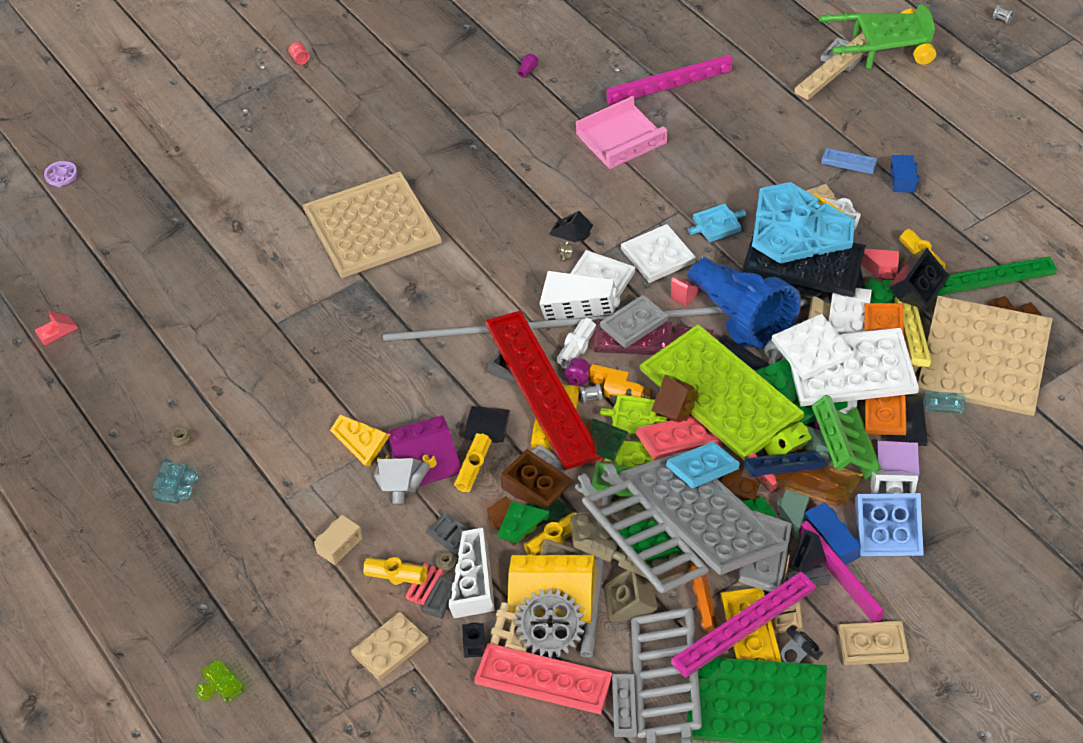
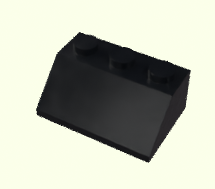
[889,248,950,309]

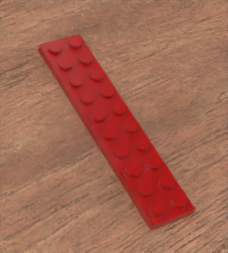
[485,310,601,471]

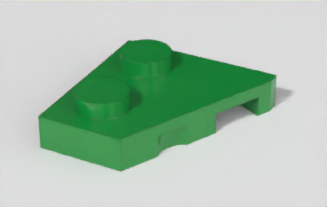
[498,501,549,544]

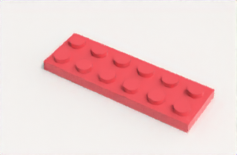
[474,643,613,715]

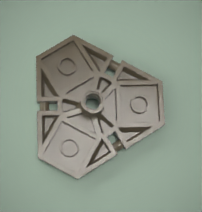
[570,497,688,580]

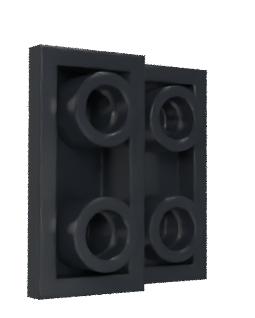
[464,406,510,443]

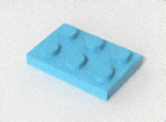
[666,442,740,488]

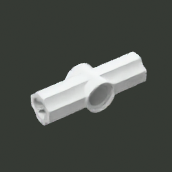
[557,318,596,368]

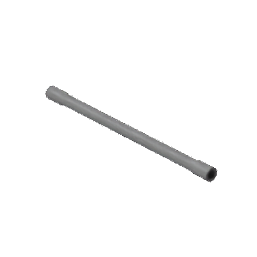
[580,494,614,658]

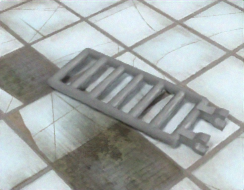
[575,463,709,593]
[631,608,702,743]

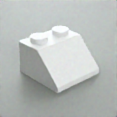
[870,470,918,494]

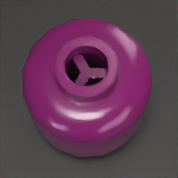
[564,358,591,386]

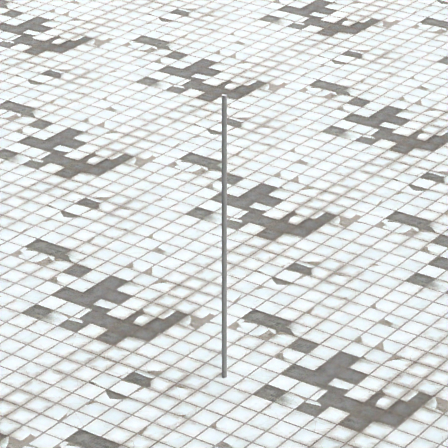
[383,297,830,341]

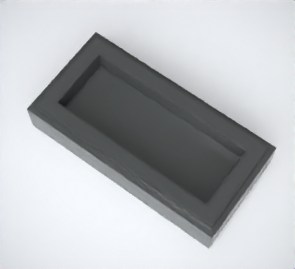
[422,576,455,619]

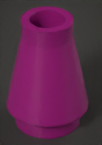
[517,53,539,78]

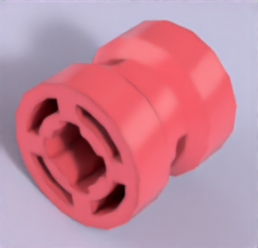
[289,42,310,65]

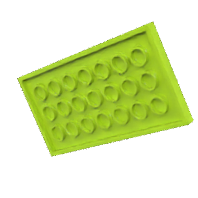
[640,324,804,461]

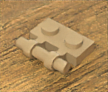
[490,602,537,652]

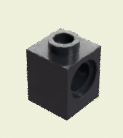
[462,622,486,658]

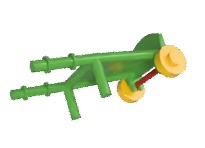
[819,4,936,70]

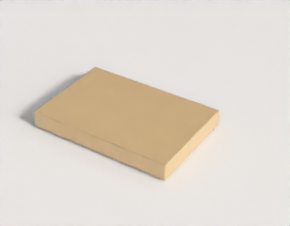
[837,621,909,665]

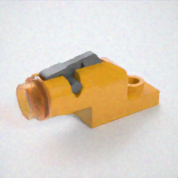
[590,364,652,402]

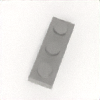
[612,674,637,737]

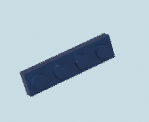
[744,451,826,476]

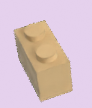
[314,515,362,565]

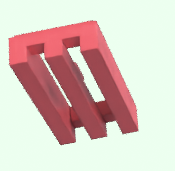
[406,563,444,605]

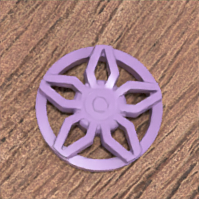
[44,161,77,187]

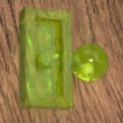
[196,659,245,703]

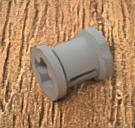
[993,5,1015,24]
[580,383,602,404]

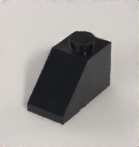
[550,211,593,242]

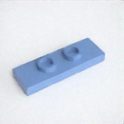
[821,148,877,174]

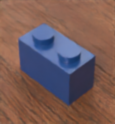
[890,155,919,192]

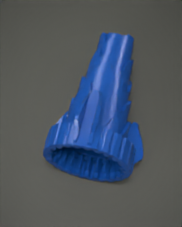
[687,256,801,349]

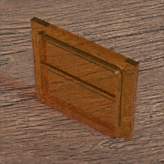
[776,452,863,506]

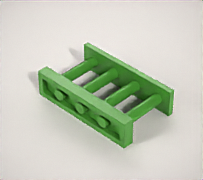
[812,395,882,481]

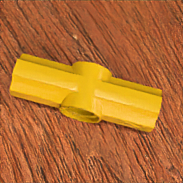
[899,229,946,269]
[454,433,492,492]
[524,512,577,555]
[363,557,428,585]

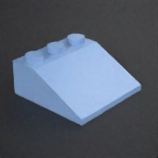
[855,493,924,557]

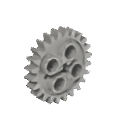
[515,588,585,658]

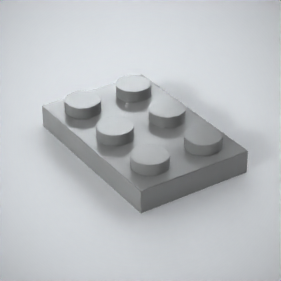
[600,295,668,348]

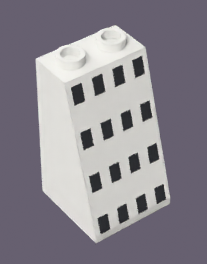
[540,271,620,320]

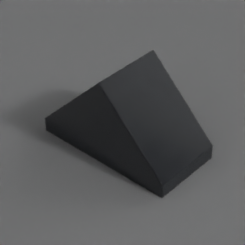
[789,529,827,573]

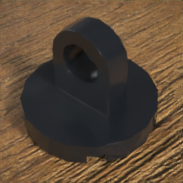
[780,624,823,663]

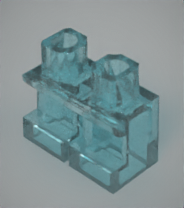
[152,459,199,504]

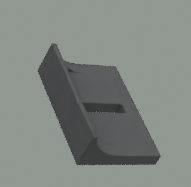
[427,511,469,557]

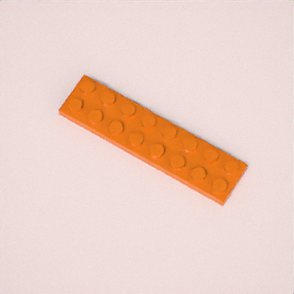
[864,303,906,435]

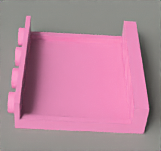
[576,96,667,169]

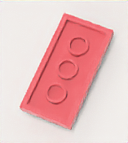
[636,416,724,461]

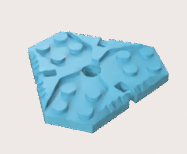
[752,182,855,263]

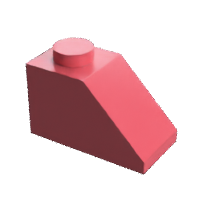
[861,248,899,280]

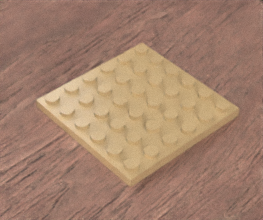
[303,171,442,279]
[918,296,1053,416]

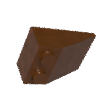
[501,449,574,508]

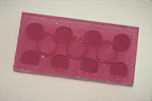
[594,319,672,355]

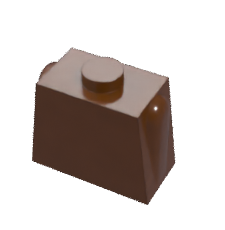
[651,375,698,423]

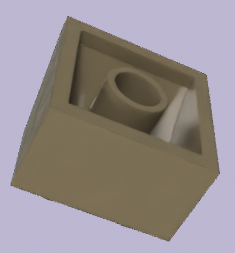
[604,570,657,622]

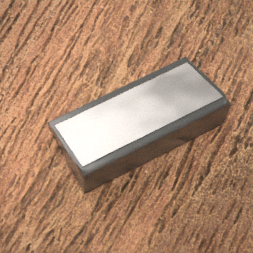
[785,566,830,587]

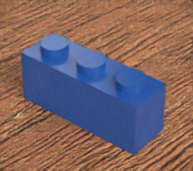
[803,502,861,565]

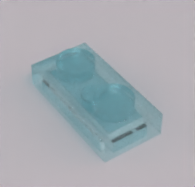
[924,391,966,414]

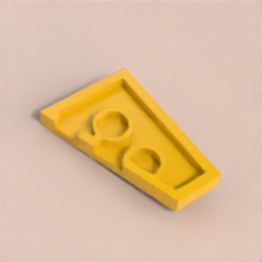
[330,415,391,466]

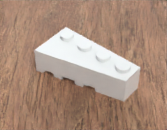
[449,528,495,618]

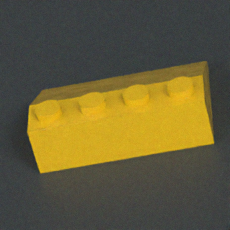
[508,555,598,623]

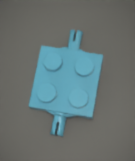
[688,204,746,243]

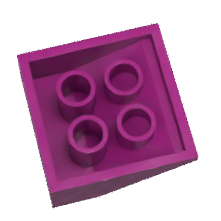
[387,415,461,487]

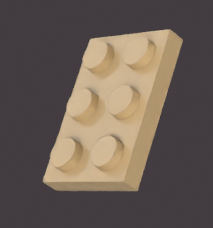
[351,612,428,681]

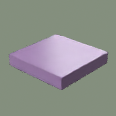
[877,441,919,479]

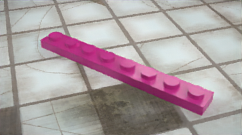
[607,55,733,105]
[671,572,816,678]

